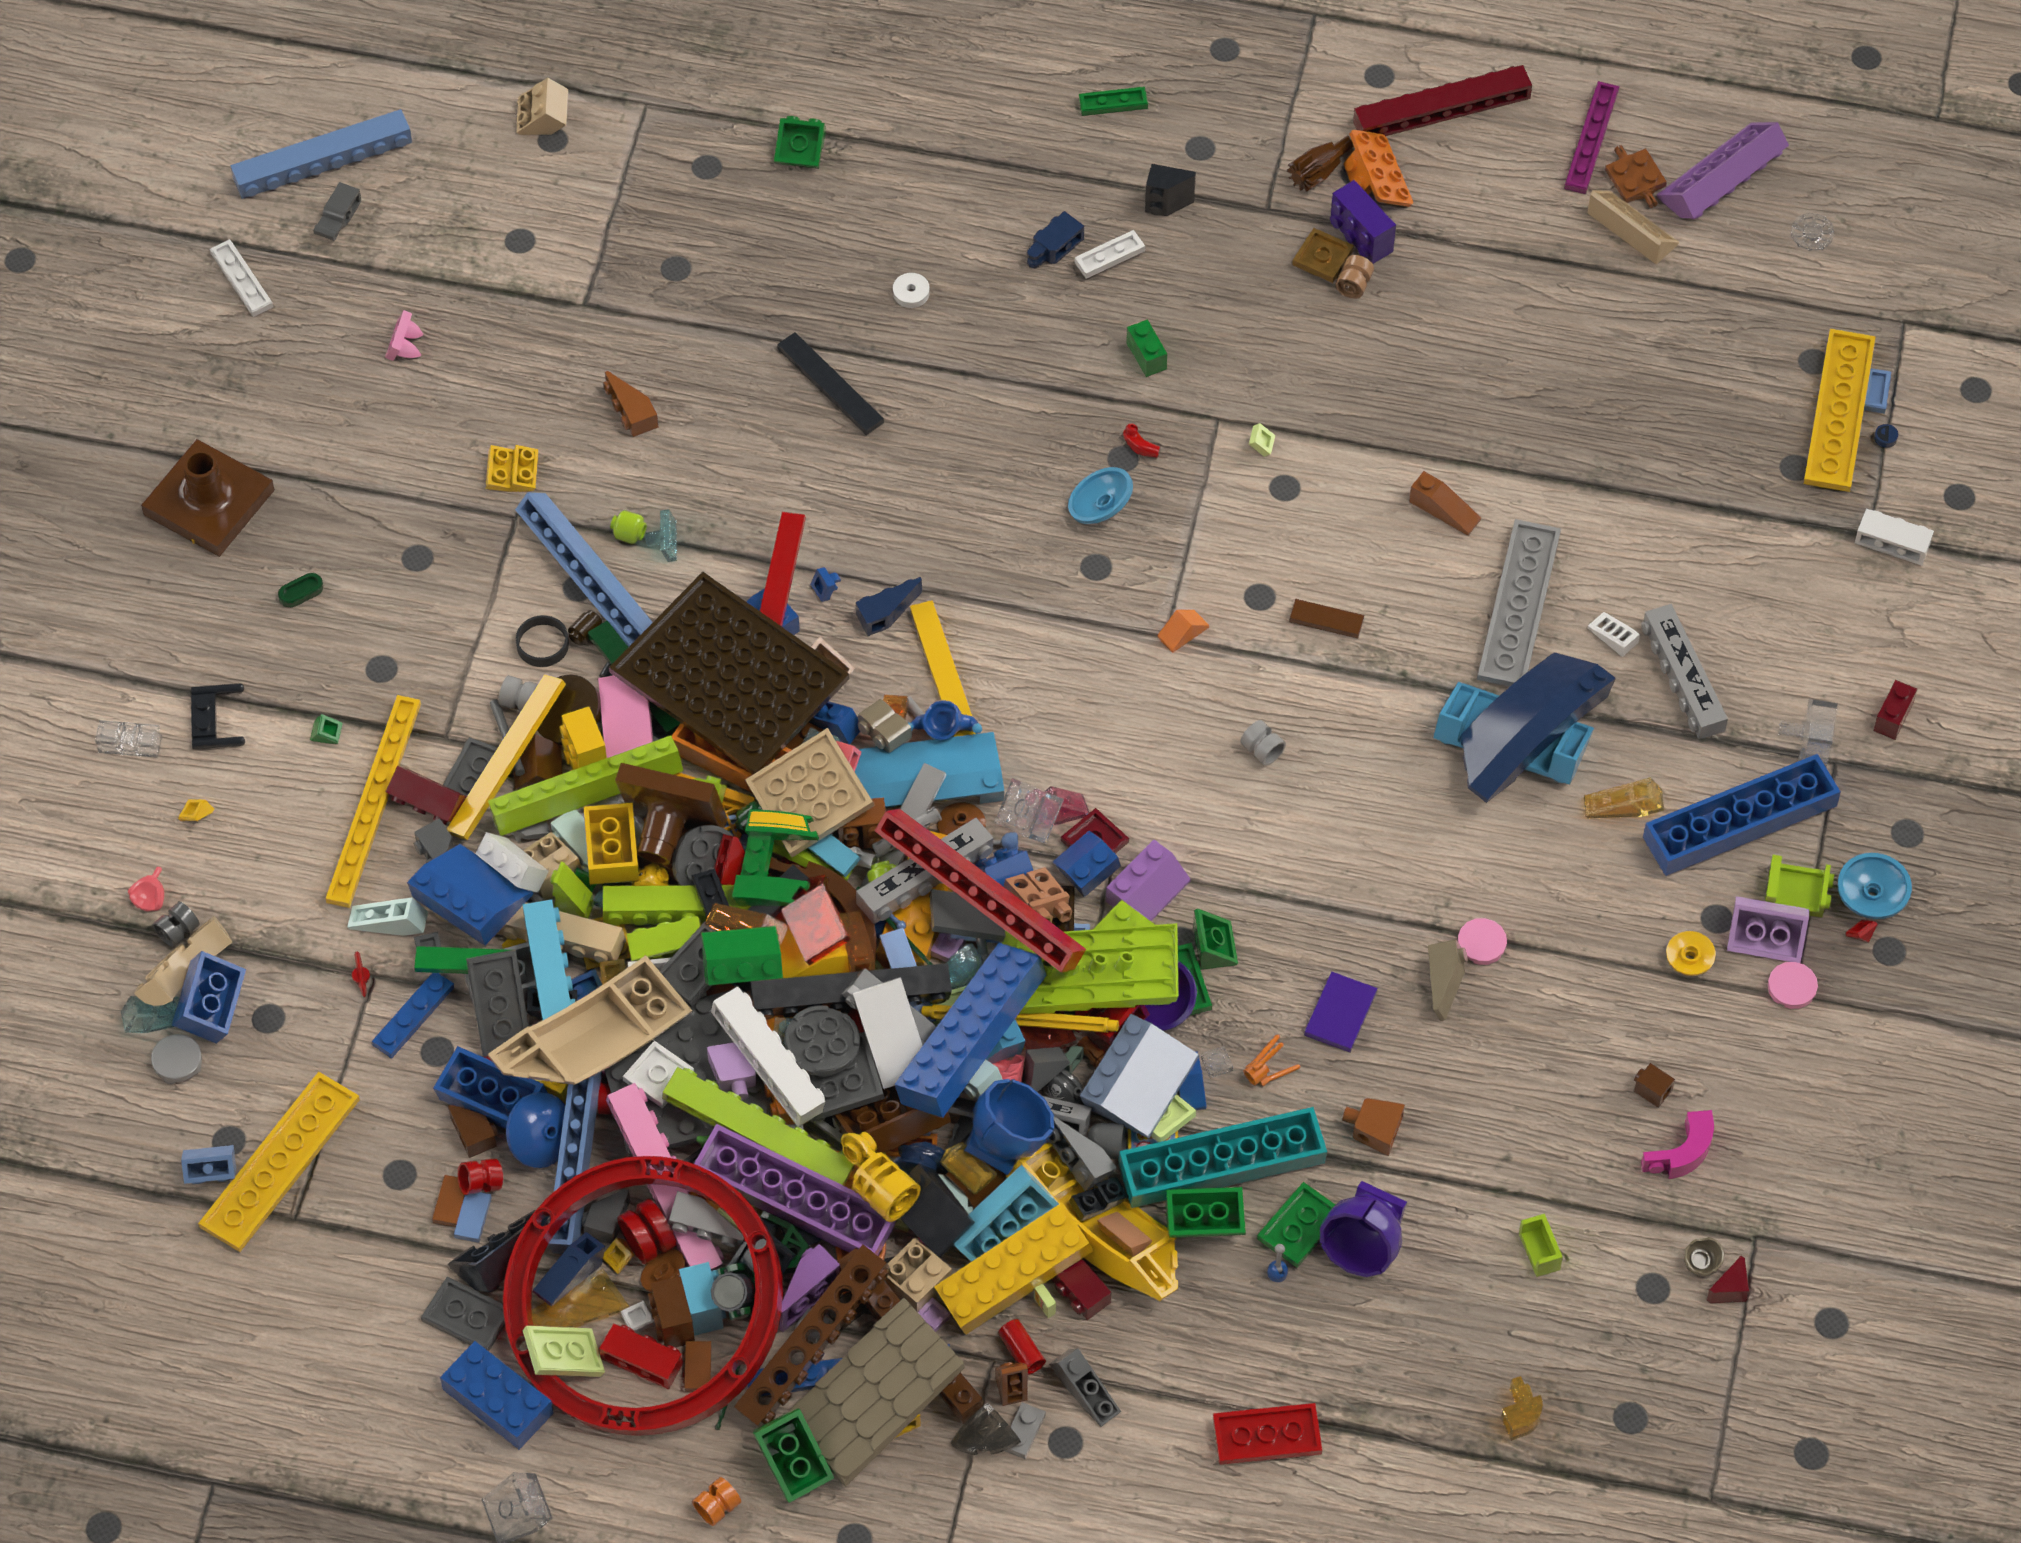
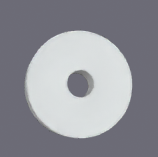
[893,273,930,308]

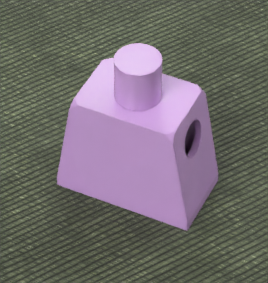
[707,1042,756,1101]

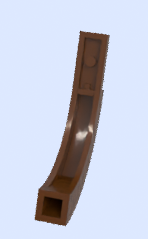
[768,857,876,971]

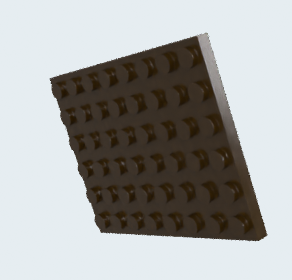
[609,571,850,774]

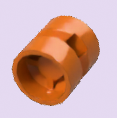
[692,1477,741,1526]

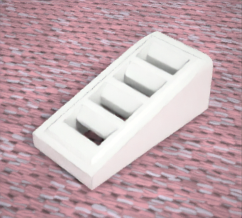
[1587,612,1640,657]

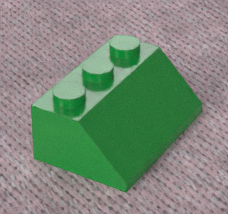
[701,926,783,985]
[1165,1187,1246,1238]

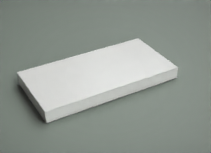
[853,978,923,1089]

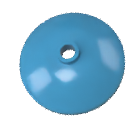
[1068,467,1133,524]
[1838,853,1912,919]

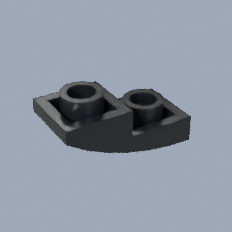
[1069,1177,1128,1221]

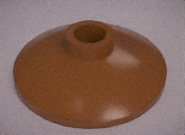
[937,802,986,835]
[640,1249,685,1292]

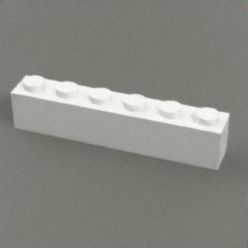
[711,987,825,1127]

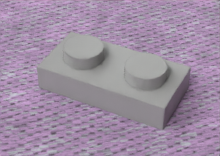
[1002,1402,1046,1459]

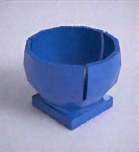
[965,1079,1054,1175]

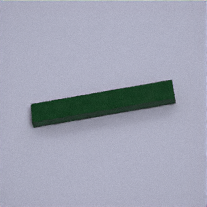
[587,621,681,736]

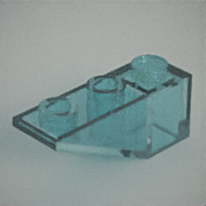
[121,996,180,1033]

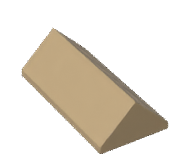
[1588,190,1679,264]

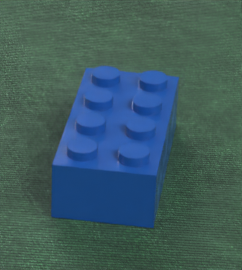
[433,1046,548,1129]
[440,1341,554,1450]

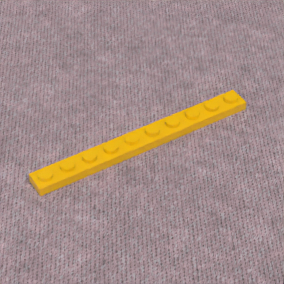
[325,695,421,908]

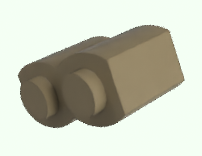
[858,699,912,753]

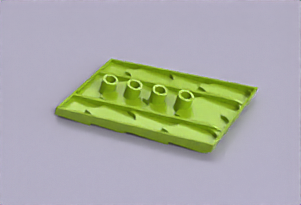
[1016,923,1178,1014]

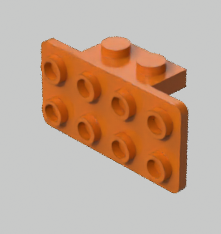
[1343,130,1413,207]

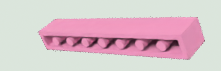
[606,1083,724,1271]

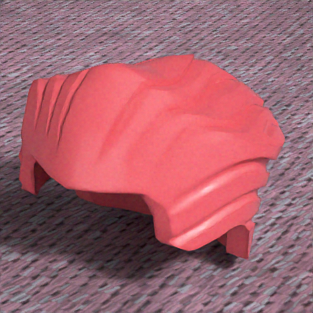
[992,1054,1024,1083]

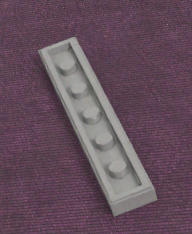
[860,763,947,888]

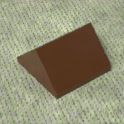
[514,734,563,791]

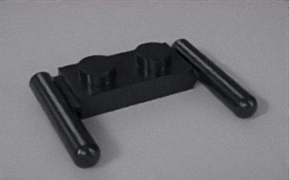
[191,683,245,750]

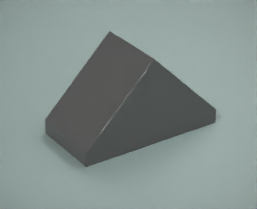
[1022,1047,1070,1092]

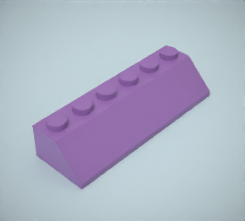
[1656,122,1789,220]

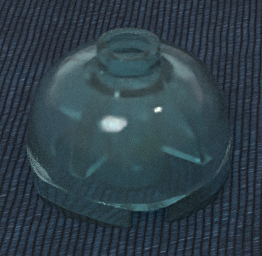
[945,943,983,989]

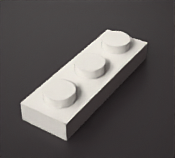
[1074,230,1145,279]

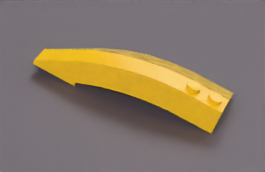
[1006,1142,1178,1301]

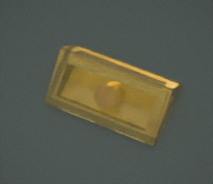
[940,1142,997,1194]

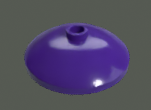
[1145,961,1197,1031]

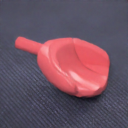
[128,867,164,912]

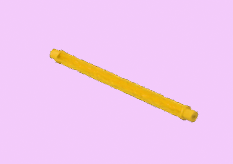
[921,1004,1119,1033]

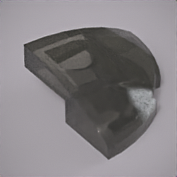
[951,1403,1021,1455]

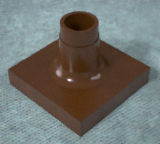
[141,439,275,557]
[615,763,728,865]

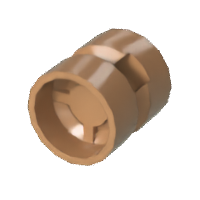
[1336,255,1374,299]

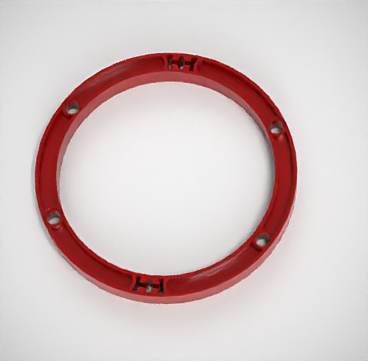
[503,1156,783,1436]

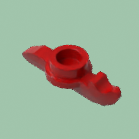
[352,951,370,997]

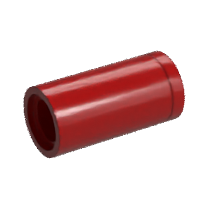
[998,1319,1046,1375]

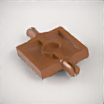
[1605,145,1667,208]

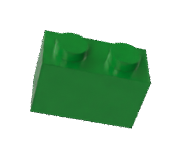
[1126,319,1168,377]

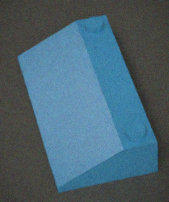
[1433,682,1594,785]
[855,732,1004,808]

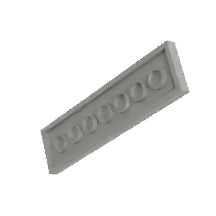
[1477,519,1561,687]

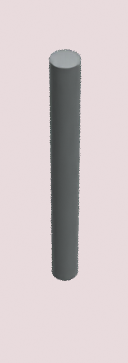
[490,699,525,776]

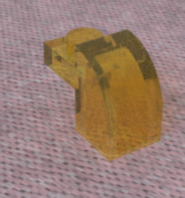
[1501,1376,1543,1441]

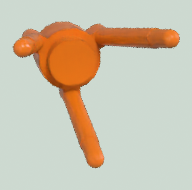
[1243,1034,1300,1086]

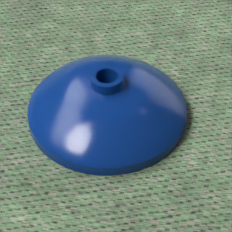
[506,1092,565,1168]

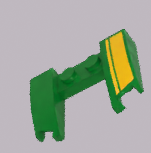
[732,809,819,906]

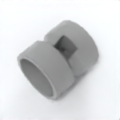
[499,675,538,711]
[1240,720,1286,765]

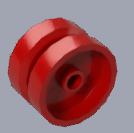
[617,1198,677,1265]

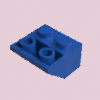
[973,848,1034,887]

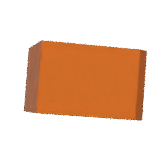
[1158,610,1209,653]

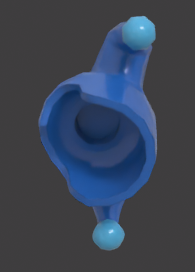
[908,700,983,740]

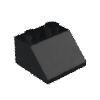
[1145,164,1196,216]

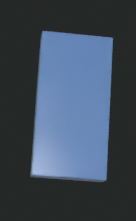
[1864,368,1891,414]
[454,1192,492,1243]

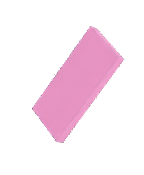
[598,675,653,758]

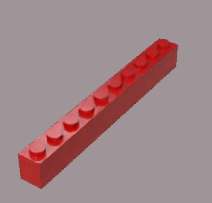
[875,809,1086,972]

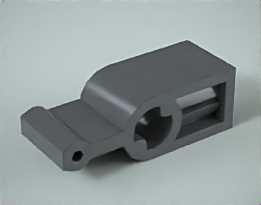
[313,182,362,241]

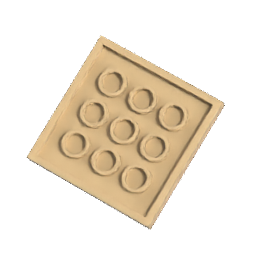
[745,728,875,857]

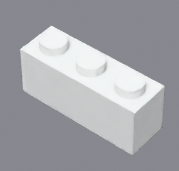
[1855,509,1934,566]
[475,832,549,892]

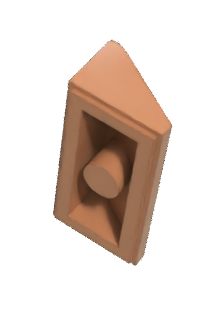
[1097,1212,1152,1257]

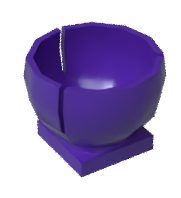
[1320,1181,1407,1277]

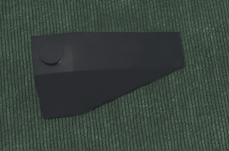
[448,1210,550,1293]

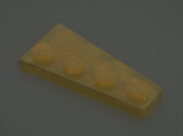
[532,1268,629,1328]

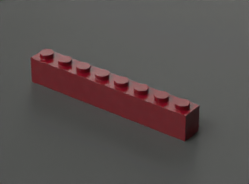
[1353,65,1532,136]

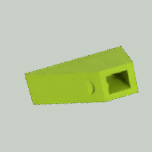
[551,862,594,919]

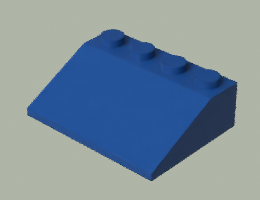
[407,844,533,946]

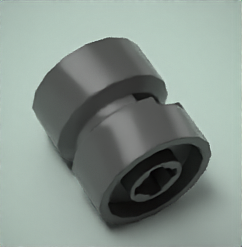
[152,901,200,948]

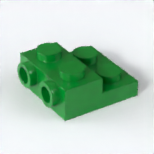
[774,116,826,169]

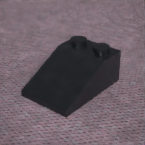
[900,1163,975,1258]

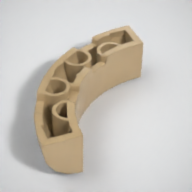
[134,916,232,1006]

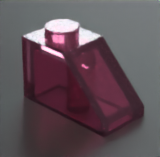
[1031,786,1090,826]

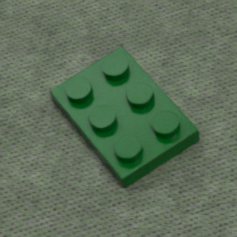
[1257,1182,1336,1268]

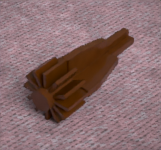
[1287,135,1354,192]

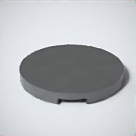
[672,825,733,886]
[784,1006,860,1076]

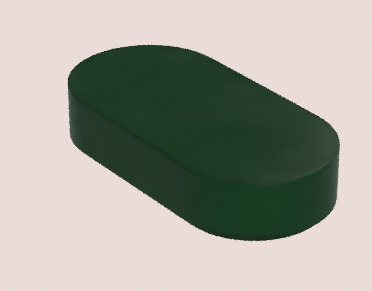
[278,573,324,608]

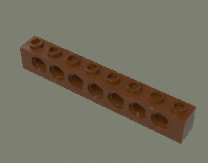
[734,1244,889,1427]
[837,1248,983,1424]

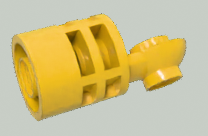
[841,1132,921,1222]

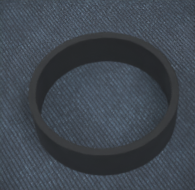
[516,615,569,667]

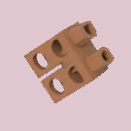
[1004,867,1072,923]

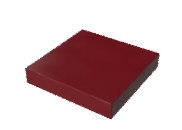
[1061,808,1129,854]

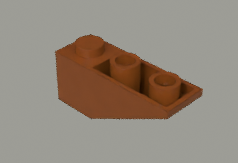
[603,371,659,437]

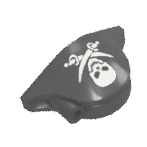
[1042,1069,1084,1105]

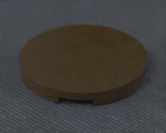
[537,675,601,745]

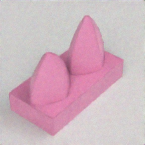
[385,310,423,361]

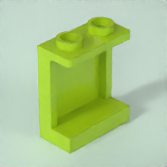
[1765,855,1834,918]

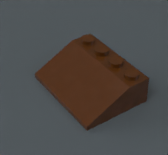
[832,1078,951,1153]

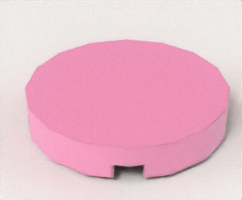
[1458,918,1507,965]
[1767,962,1818,1009]

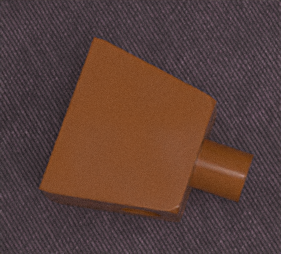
[1342,1098,1405,1156]

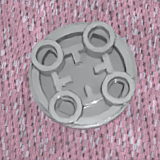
[151,1034,202,1084]

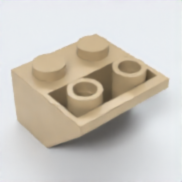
[516,78,568,135]
[523,832,582,901]
[885,1238,952,1312]

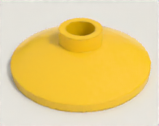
[1666,931,1716,976]

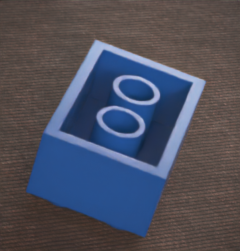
[172,951,246,1044]

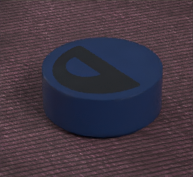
[1874,424,1899,448]

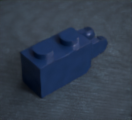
[1027,211,1084,268]

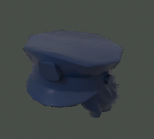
[893,1141,952,1174]

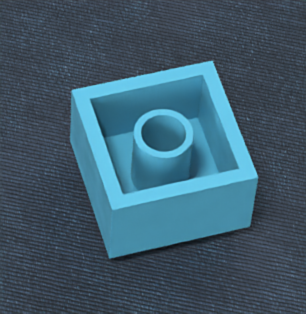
[679,1262,727,1336]

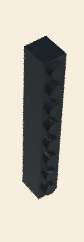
[749,963,952,1020]

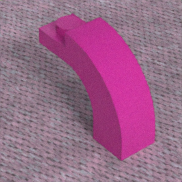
[1641,1110,1714,1179]

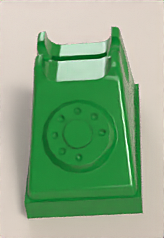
[753,1408,834,1503]

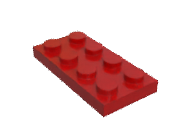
[1213,1403,1323,1465]

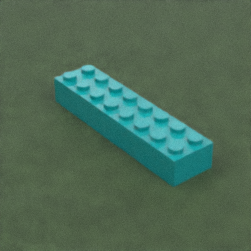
[1118,1107,1327,1208]

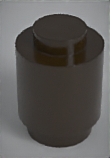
[568,610,602,645]

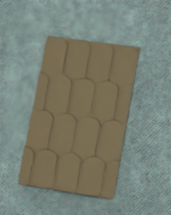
[789,1298,965,1487]

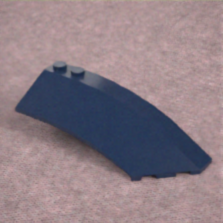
[1460,652,1616,803]

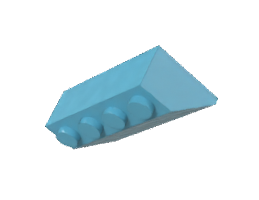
[954,1165,1059,1262]

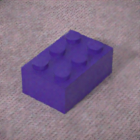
[1330,180,1396,264]

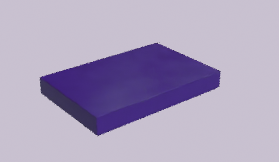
[1304,971,1378,1053]

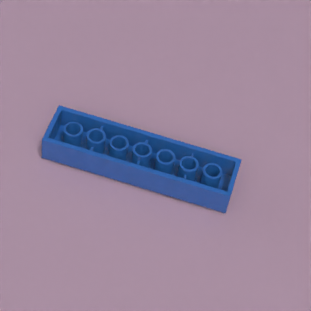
[1643,754,1841,876]
[894,943,1047,1118]

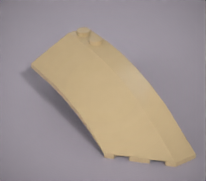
[488,955,692,1085]

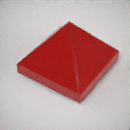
[1845,920,1878,943]

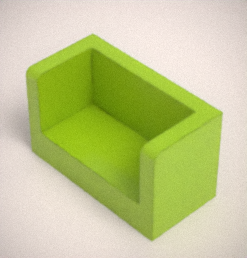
[1519,1213,1563,1277]

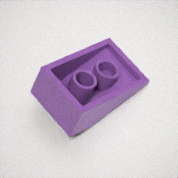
[779,1244,840,1332]

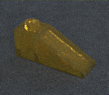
[1584,777,1664,819]

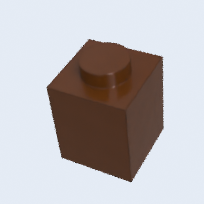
[1634,1063,1675,1108]

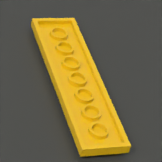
[1803,329,1876,492]
[198,1072,360,1252]

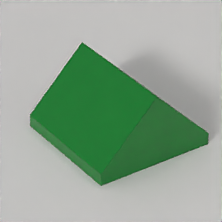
[1193,908,1238,970]

